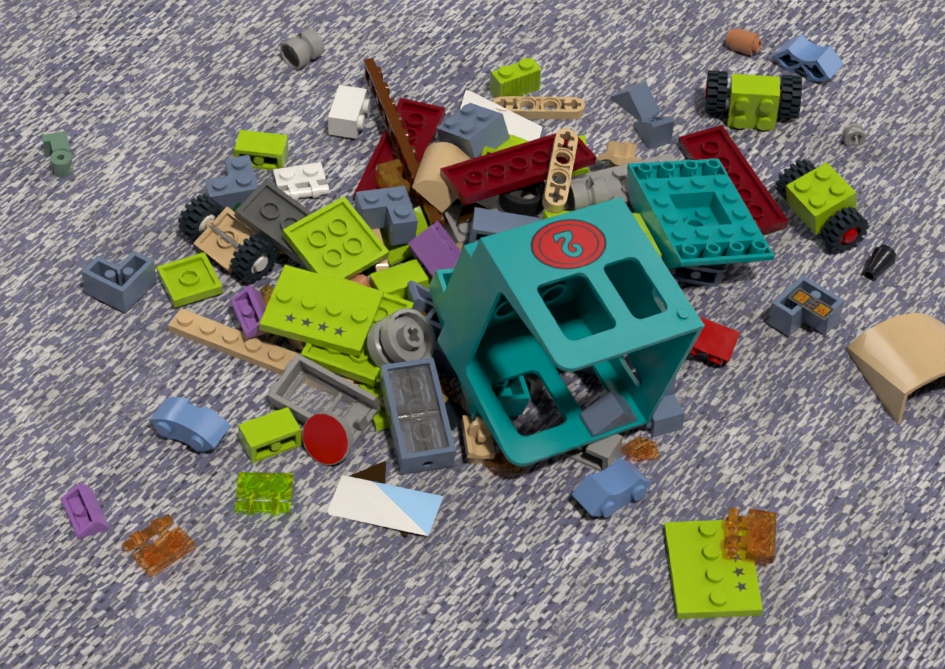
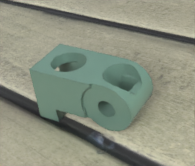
[42,131,73,178]

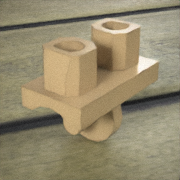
[597,141,642,168]
[461,415,495,464]

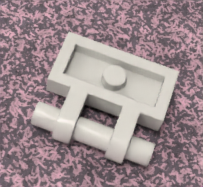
[273,162,329,201]

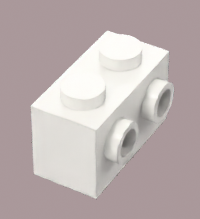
[328,85,371,139]

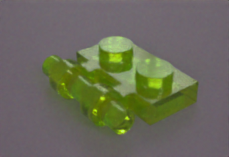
[235,472,294,515]

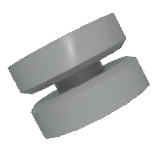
[367,308,436,368]

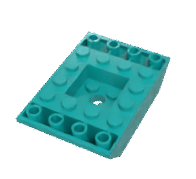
[627,159,775,269]

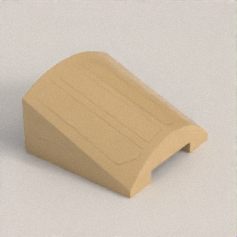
[847,313,945,424]

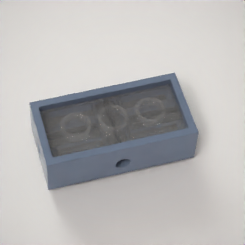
[379,358,456,474]

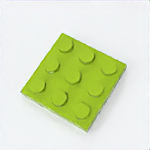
[282,196,389,280]

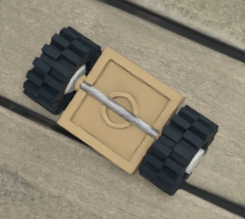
[178,194,278,284]

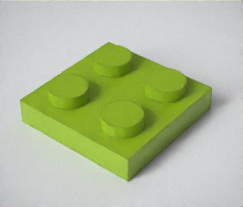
[157,252,223,308]

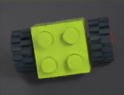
[705,70,802,130]
[776,159,869,254]

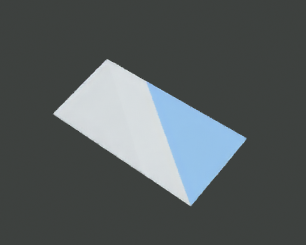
[327,475,443,536]

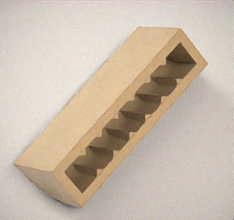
[412,142,470,213]

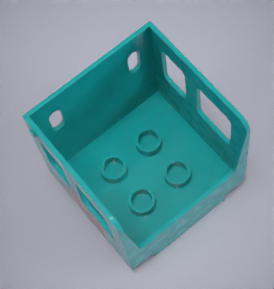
[437,197,705,466]

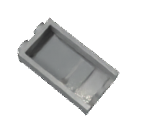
[268,354,380,450]

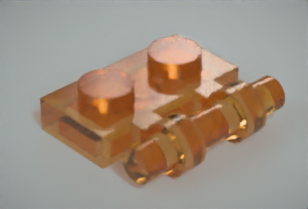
[724,508,777,563]
[122,514,196,578]

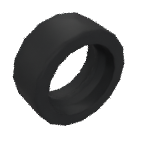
[498,181,546,217]

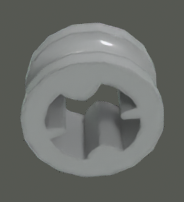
[842,123,866,146]

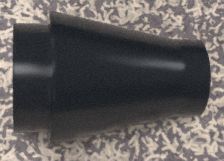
[863,244,896,281]

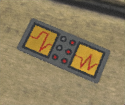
[788,288,835,320]

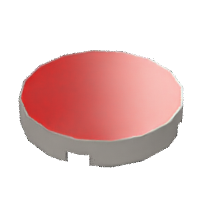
[302,410,354,465]

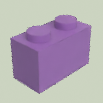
[408,221,461,279]

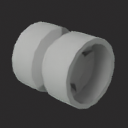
[280,28,325,70]
[566,177,609,211]

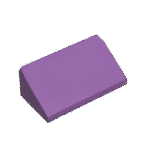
[230,285,268,338]
[60,482,110,539]

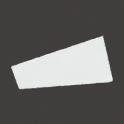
[460,90,542,141]

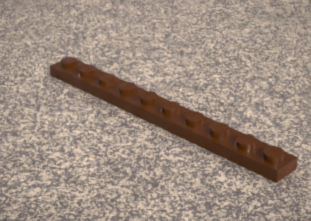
[364,58,445,227]

